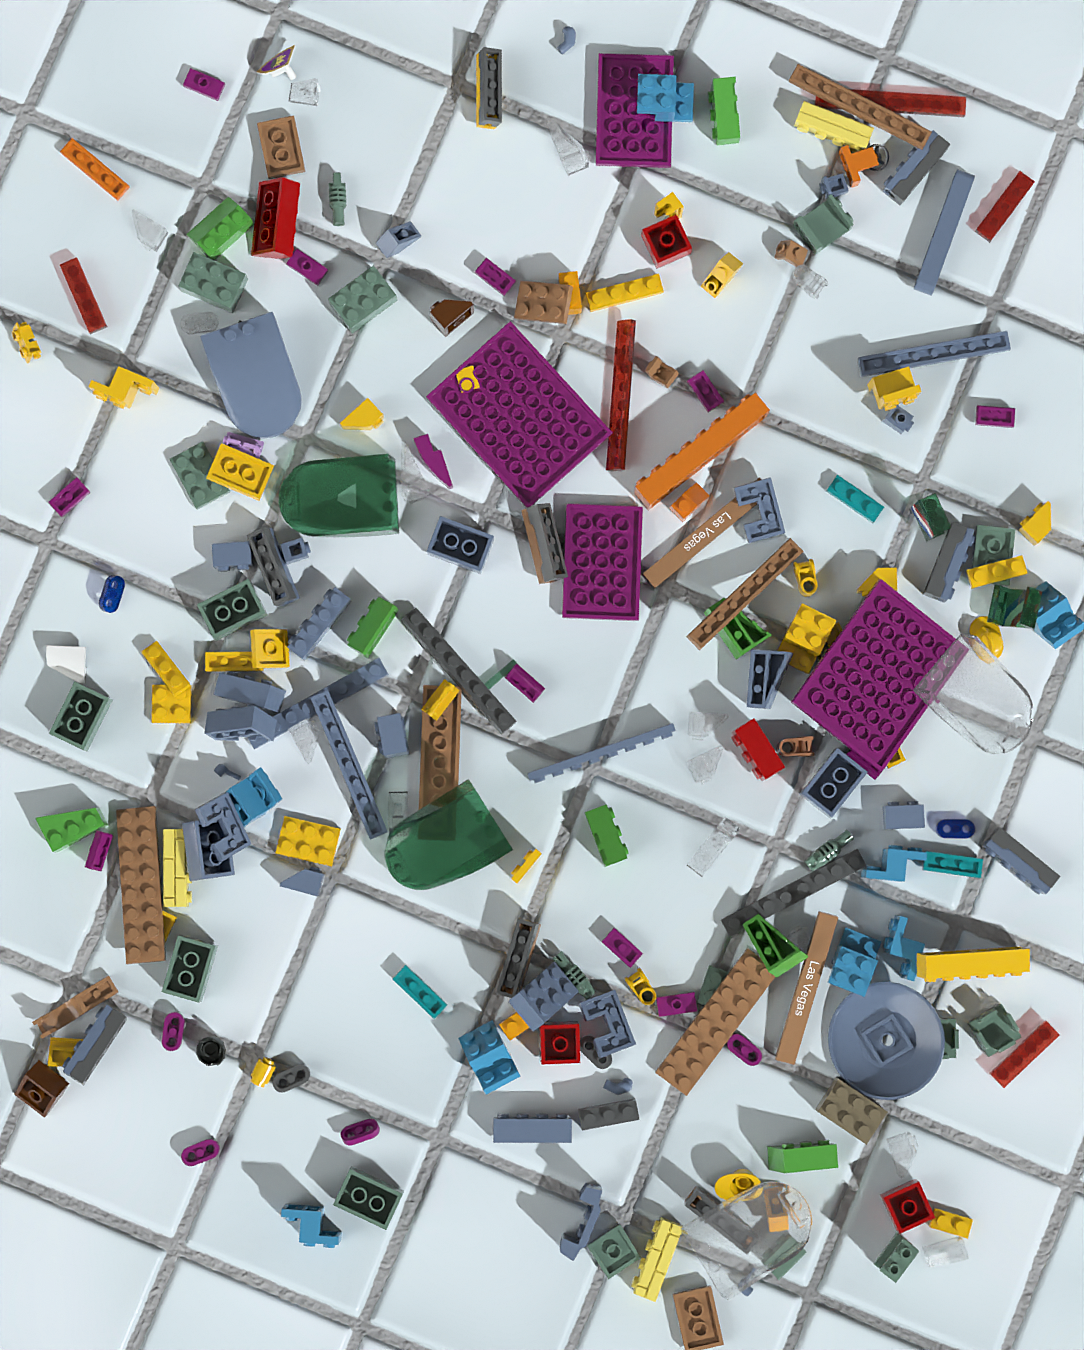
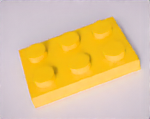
[206,443,274,501]
[276,816,341,867]

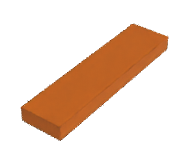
[60,138,130,201]

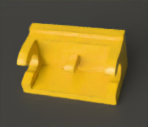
[654,192,684,219]

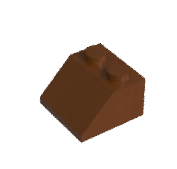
[430,299,474,337]
[14,1060,70,1118]

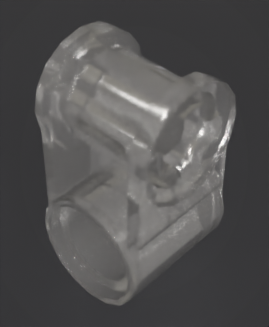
[792,265,829,299]

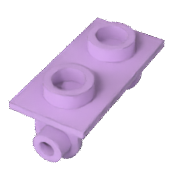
[223,432,264,459]

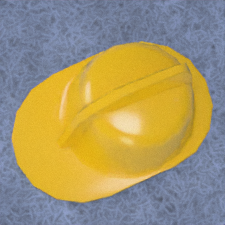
[969,616,1003,662]
[715,1169,762,1200]

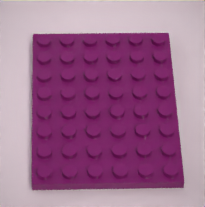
[426,321,613,508]
[791,579,969,772]

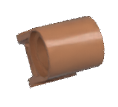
[777,736,815,757]

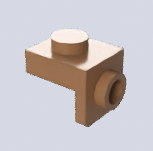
[774,240,808,268]
[645,356,679,388]

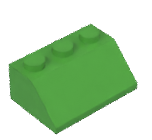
[187,197,254,260]
[347,596,399,659]

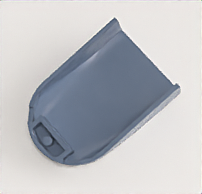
[200,312,302,438]

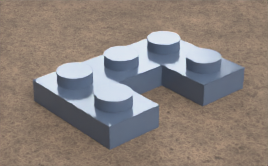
[733,477,785,543]
[195,792,251,862]
[579,990,636,1059]

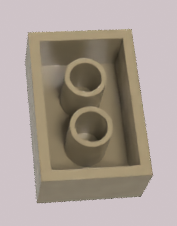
[815,1078,888,1145]

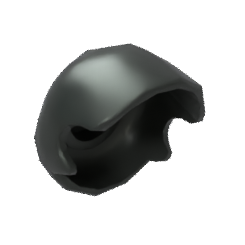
[196,1036,226,1066]

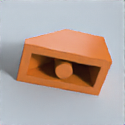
[670,482,710,522]

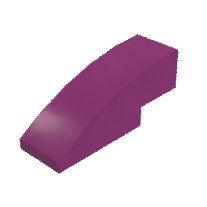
[413,434,453,489]

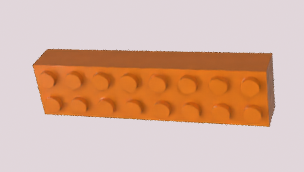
[634,392,770,511]

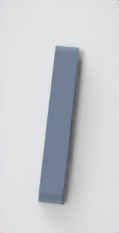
[914,169,975,296]

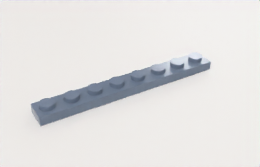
[858,331,1011,377]
[247,658,389,749]
[310,690,388,840]
[527,723,676,783]

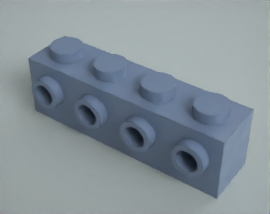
[288,587,351,661]
[493,1114,572,1143]

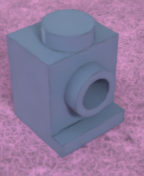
[882,405,914,434]
[280,538,311,565]

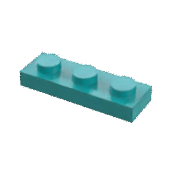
[826,475,884,523]
[922,851,983,878]
[392,965,448,1019]

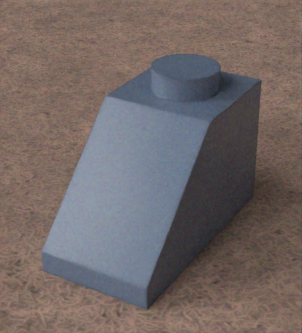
[376,221,421,258]
[280,866,325,897]

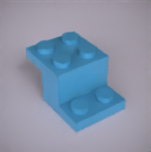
[637,74,694,122]
[1027,581,1084,649]
[226,767,282,828]
[861,845,927,882]
[883,915,925,981]
[827,927,882,997]
[458,1020,521,1095]
[281,1204,342,1248]

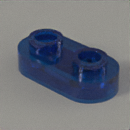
[99,575,125,613]
[936,819,975,839]

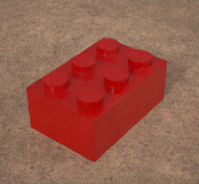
[731,718,785,781]

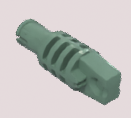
[329,172,347,226]
[805,830,854,871]
[553,951,596,1000]

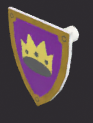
[257,45,297,80]

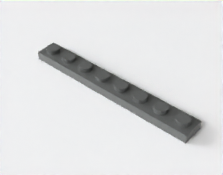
[401,608,517,735]
[721,849,866,937]

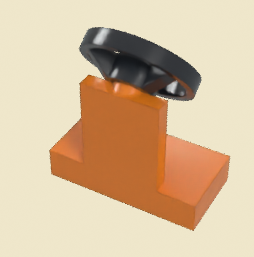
[839,144,889,188]

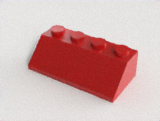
[251,177,300,259]

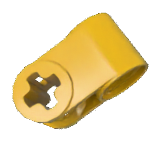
[793,559,818,597]
[624,967,656,1005]

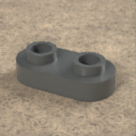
[580,1035,612,1069]
[273,1064,310,1093]

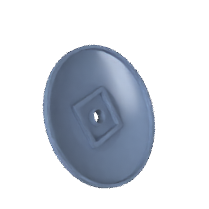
[828,982,945,1100]

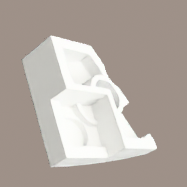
[46,645,87,685]

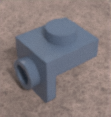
[819,173,849,199]

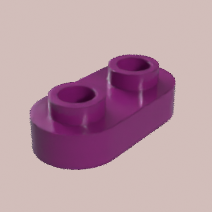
[162,1012,185,1051]
[727,1034,762,1066]
[341,1119,380,1146]
[181,1139,220,1166]

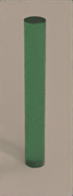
[484,659,518,689]

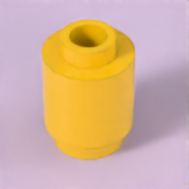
[250,1057,276,1087]

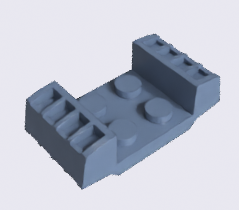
[560,1183,602,1261]

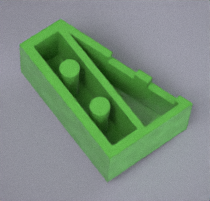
[708,76,740,145]
[704,598,772,660]
[585,804,629,867]
[35,808,108,852]
[742,914,809,977]
[767,1140,838,1173]

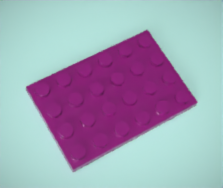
[596,53,674,168]
[562,504,643,621]

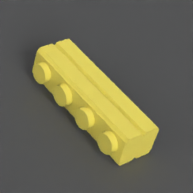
[794,101,874,152]
[163,829,192,907]
[631,1217,683,1302]

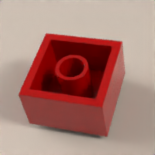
[641,214,692,269]
[539,1021,581,1065]
[880,1179,935,1234]

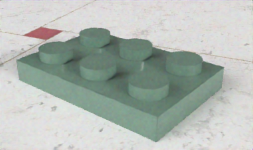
[170,441,230,510]
[972,525,1016,586]

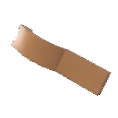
[32,976,119,1039]

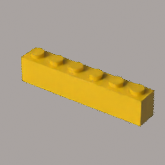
[917,946,1030,982]

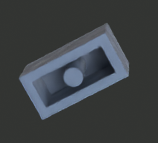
[212,541,253,572]
[883,801,925,830]

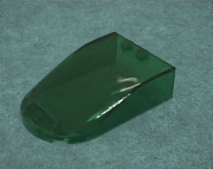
[279,454,399,537]
[384,779,513,890]

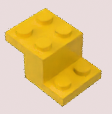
[89,366,159,409]
[867,366,922,411]
[777,603,837,674]

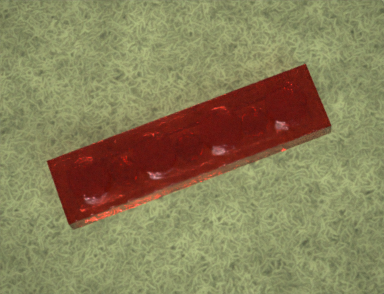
[975,171,1035,243]
[60,257,108,334]
[989,1020,1060,1088]

